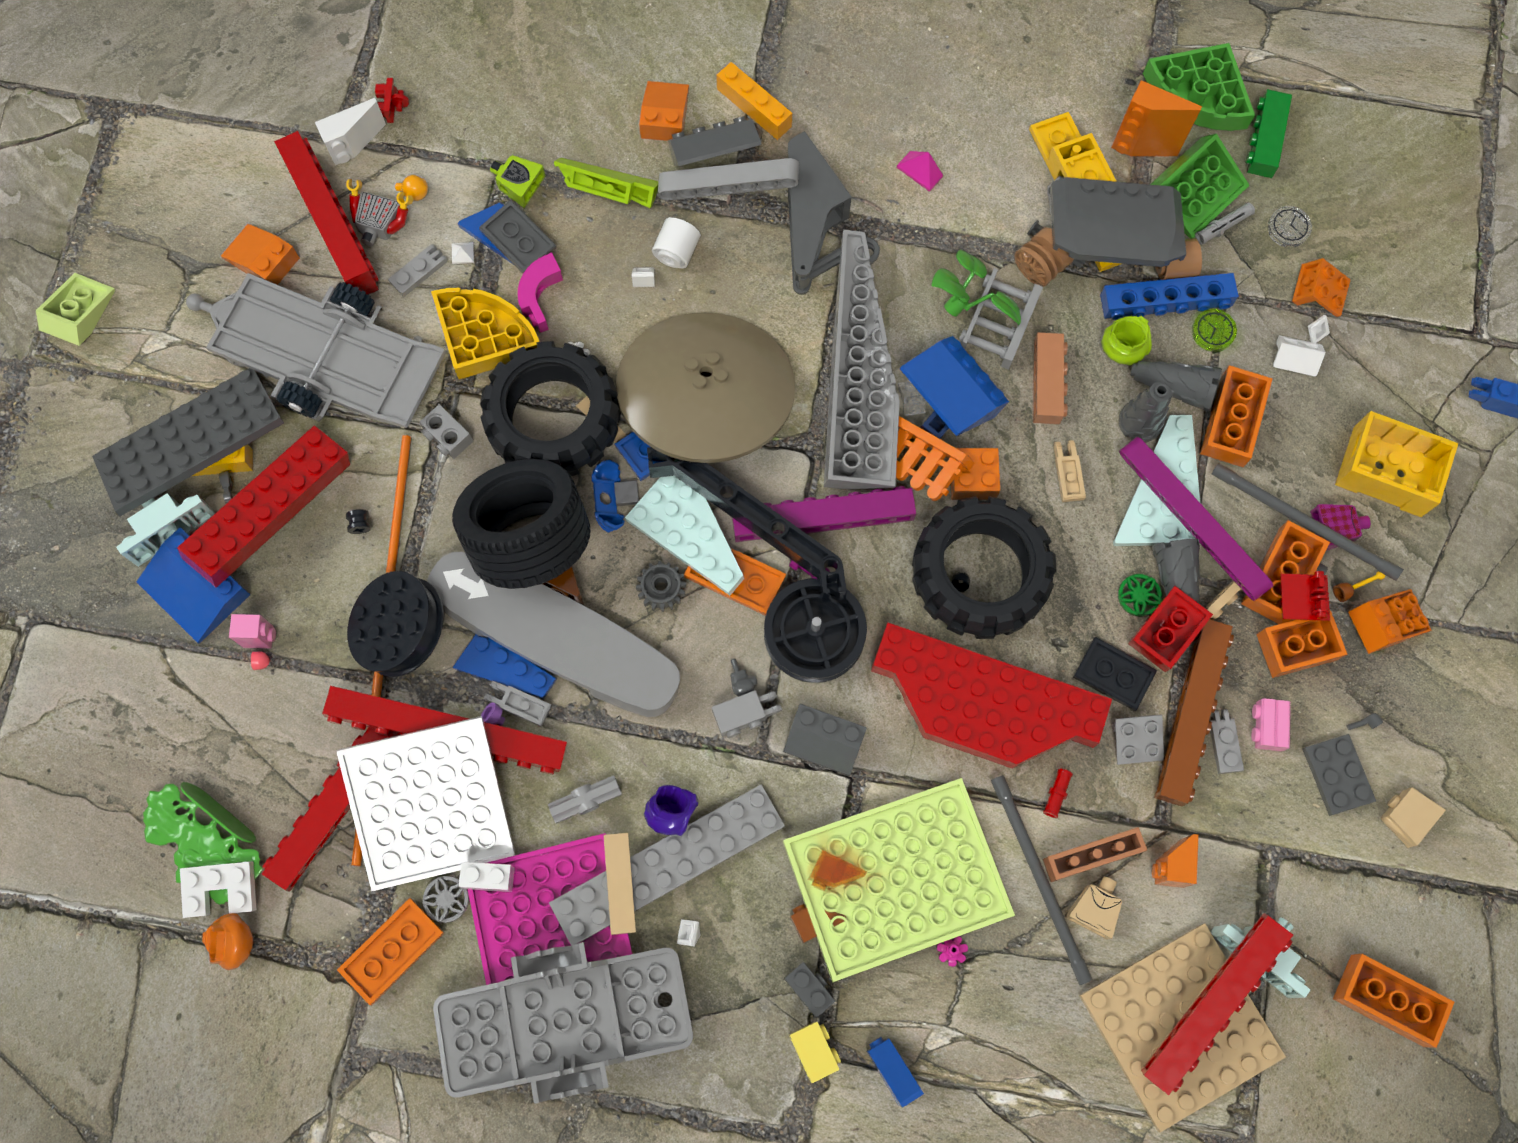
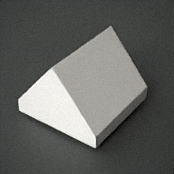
[632,267,655,287]

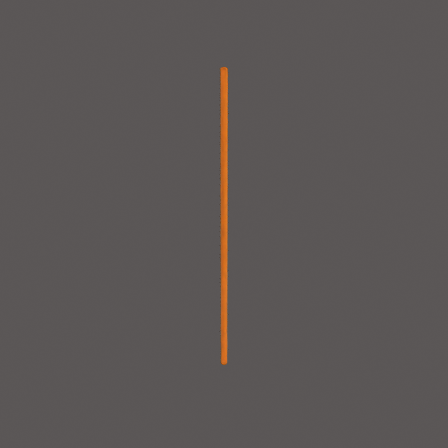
[351,435,411,866]

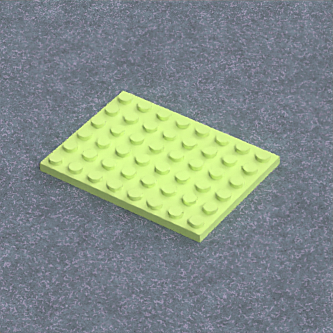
[783,778,1015,982]

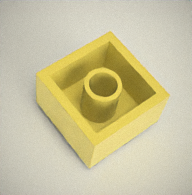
[789,1021,841,1083]

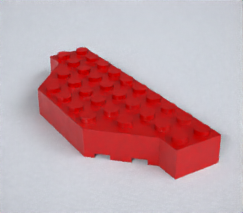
[871,623,1112,769]

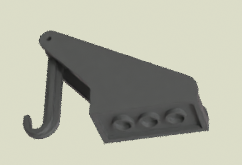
[788,131,880,295]

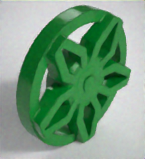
[1118,574,1162,617]

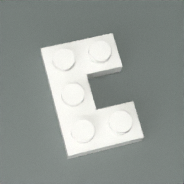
[180,861,256,918]

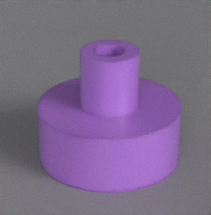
[481,702,505,726]

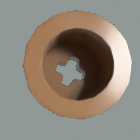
[1155,238,1202,280]

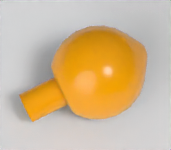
[395,175,428,201]

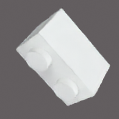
[459,862,515,892]

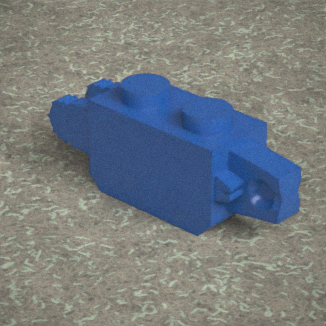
[1468,377,1518,419]

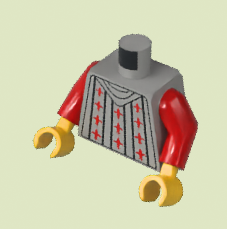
[346,179,413,246]

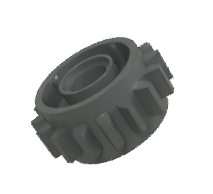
[636,561,687,612]

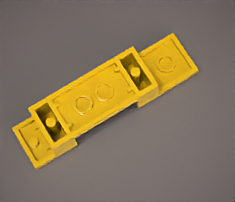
[1029,112,1121,272]

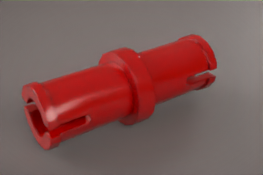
[1043,768,1073,818]

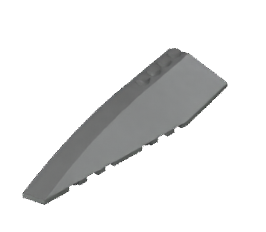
[824,229,900,489]

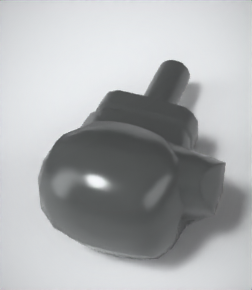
[730,659,758,697]

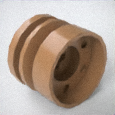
[1014,227,1074,287]

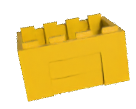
[1335,411,1459,517]

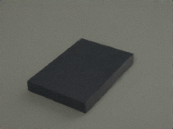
[1073,637,1157,711]

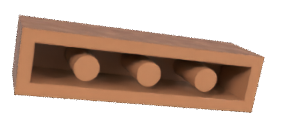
[1033,332,1068,424]
[1042,827,1147,882]

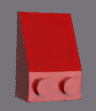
[1128,586,1213,672]

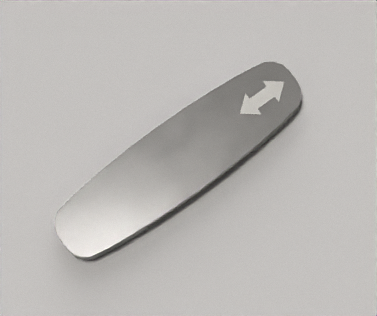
[427,552,680,717]

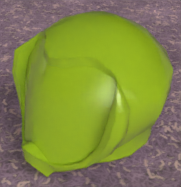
[1101,315,1152,365]

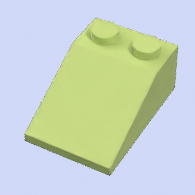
[36,273,115,346]

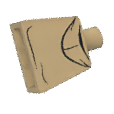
[1065,876,1122,940]

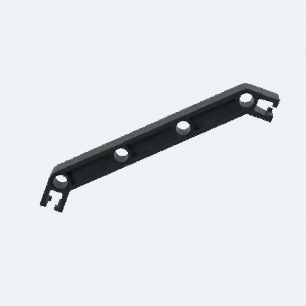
[647,447,847,602]

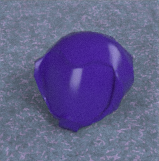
[644,785,699,836]

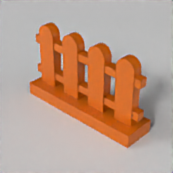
[896,416,975,501]

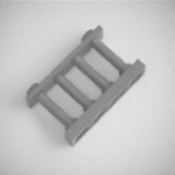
[959,268,1043,370]

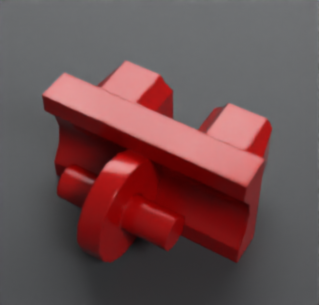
[375,78,409,123]

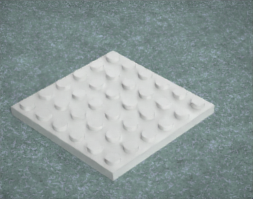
[336,716,516,891]

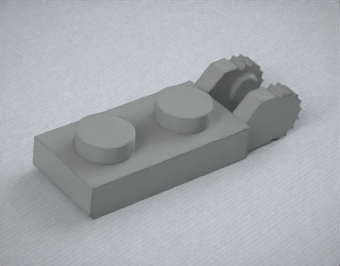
[483,681,552,727]

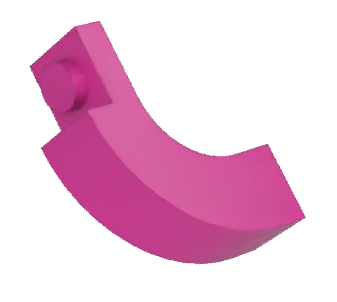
[517,253,563,333]

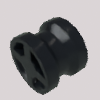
[345,509,371,534]

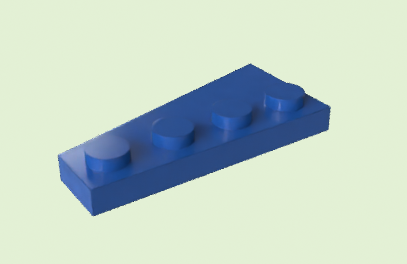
[452,635,557,699]

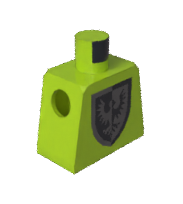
[490,155,545,208]

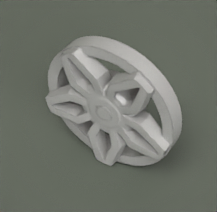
[423,876,469,923]

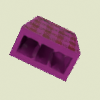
[1310,504,1371,551]

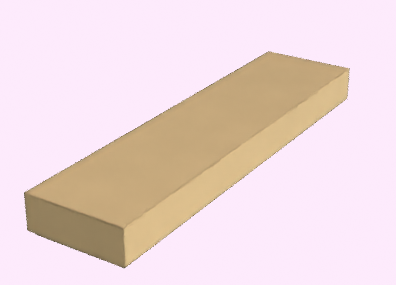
[604,833,636,935]

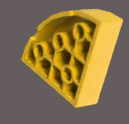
[431,288,540,380]

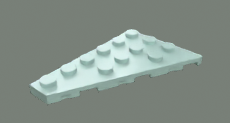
[1113,415,1201,546]
[625,459,745,596]

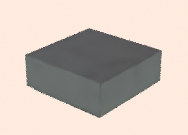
[614,480,639,506]

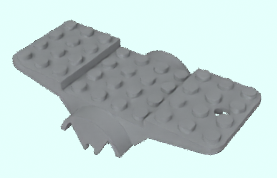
[433,942,693,1104]

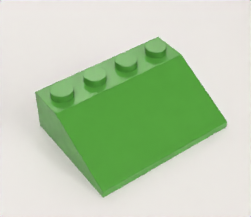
[1150,133,1250,239]

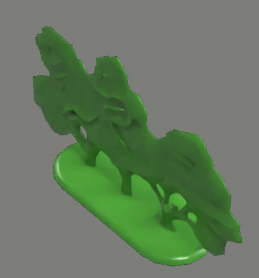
[143,782,263,905]

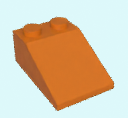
[639,81,689,141]
[221,224,300,285]

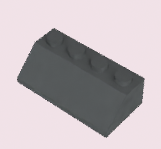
[668,116,761,166]

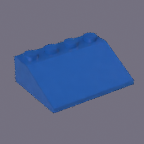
[900,336,1009,436]
[136,527,250,644]

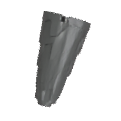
[1130,360,1222,412]
[1118,382,1172,443]
[1152,539,1200,603]

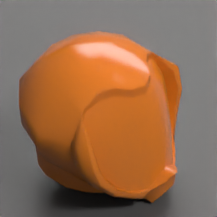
[202,913,253,970]

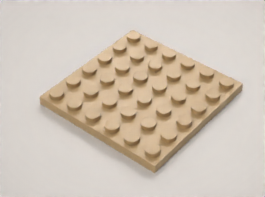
[1079,923,1286,1133]

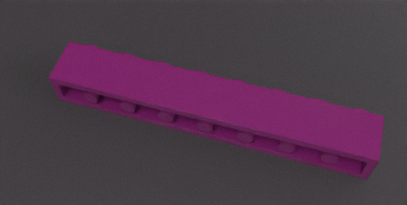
[732,486,916,542]

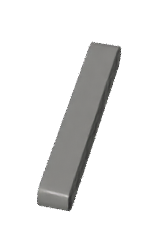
[657,158,800,200]

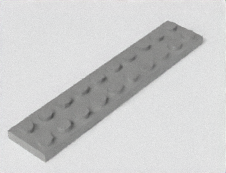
[549,784,785,946]

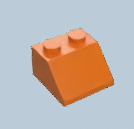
[1152,834,1199,888]

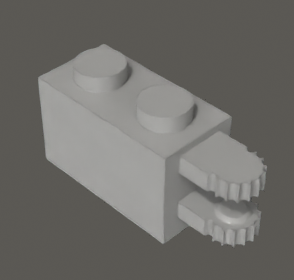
[712,690,782,738]

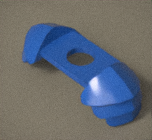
[591,460,625,533]

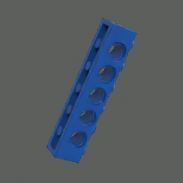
[1100,273,1239,320]

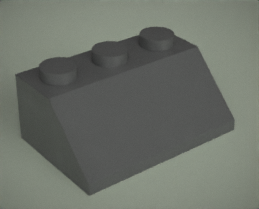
[783,704,867,776]

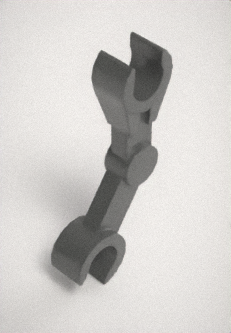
[219,471,233,503]

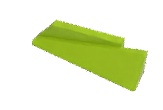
[554,158,658,208]

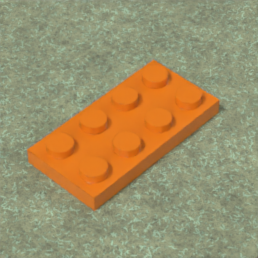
[684,548,786,616]
[337,898,444,1006]

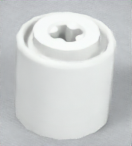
[652,217,701,269]

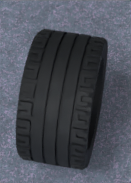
[452,459,591,589]

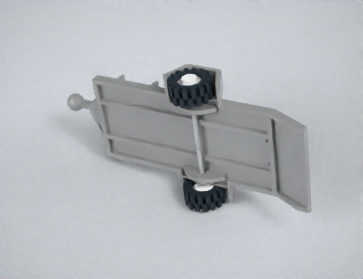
[186,273,447,428]

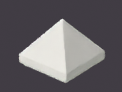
[452,242,474,264]
[1308,315,1330,343]
[677,919,701,946]

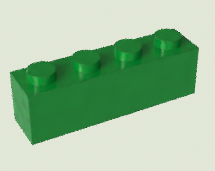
[1245,89,1292,178]

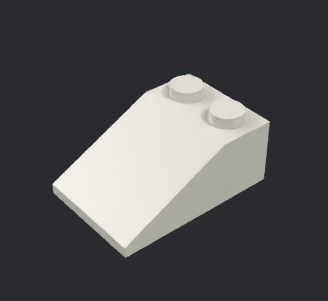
[315,98,386,165]

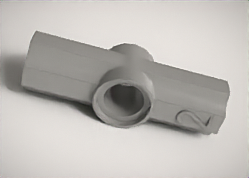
[548,775,622,824]

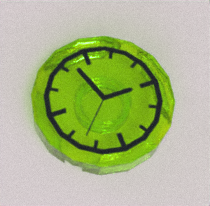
[1192,309,1237,351]

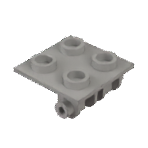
[1112,714,1164,765]

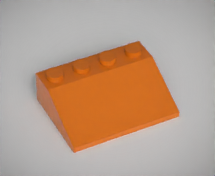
[1111,80,1202,156]

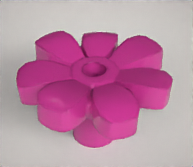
[936,936,968,967]

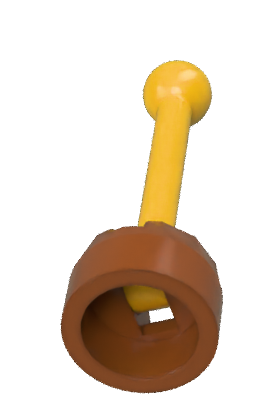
[1333,571,1385,602]

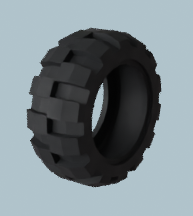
[480,341,621,476]
[912,496,1057,639]

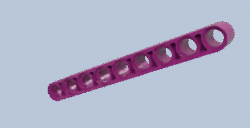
[1119,436,1273,601]

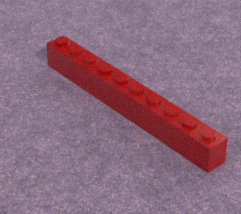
[322,685,567,775]

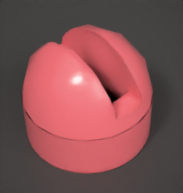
[251,651,270,670]

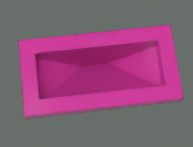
[896,151,943,192]

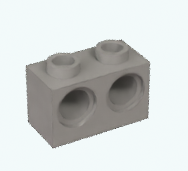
[419,404,473,459]

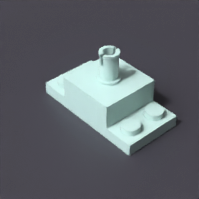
[116,493,215,567]
[1211,918,1310,998]

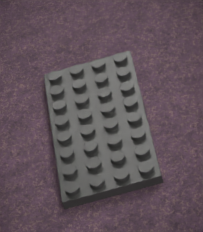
[92,368,284,516]

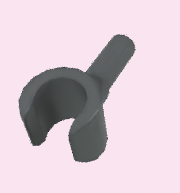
[1346,713,1383,730]

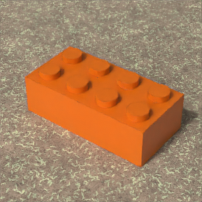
[1200,365,1273,467]
[1241,520,1330,624]
[1333,954,1455,1048]

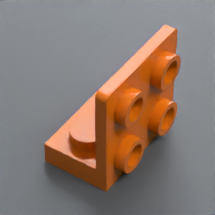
[1292,258,1350,317]

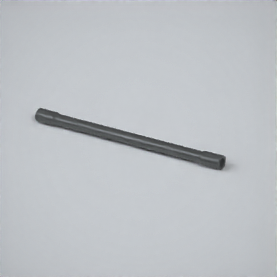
[1212,463,1404,581]
[991,775,1093,986]

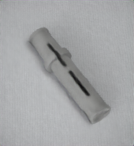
[1195,202,1255,245]

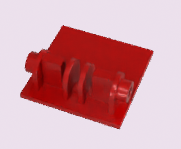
[1280,571,1330,621]

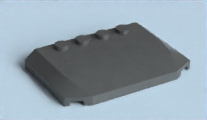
[1050,177,1186,267]

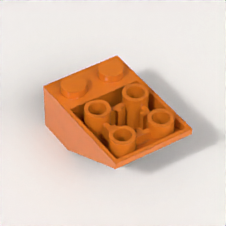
[1348,589,1432,654]

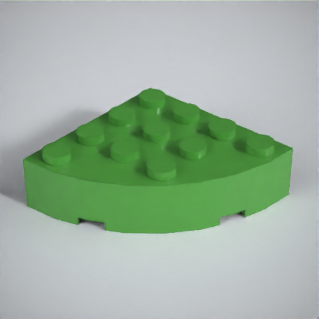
[1143,43,1255,131]

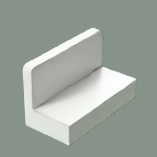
[1273,335,1326,376]

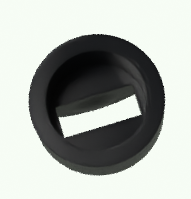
[951,572,970,592]

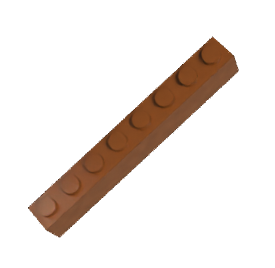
[1154,619,1234,807]

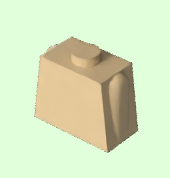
[1380,788,1446,848]

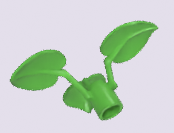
[931,250,1021,326]

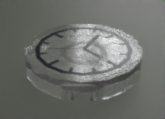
[1268,206,1312,247]

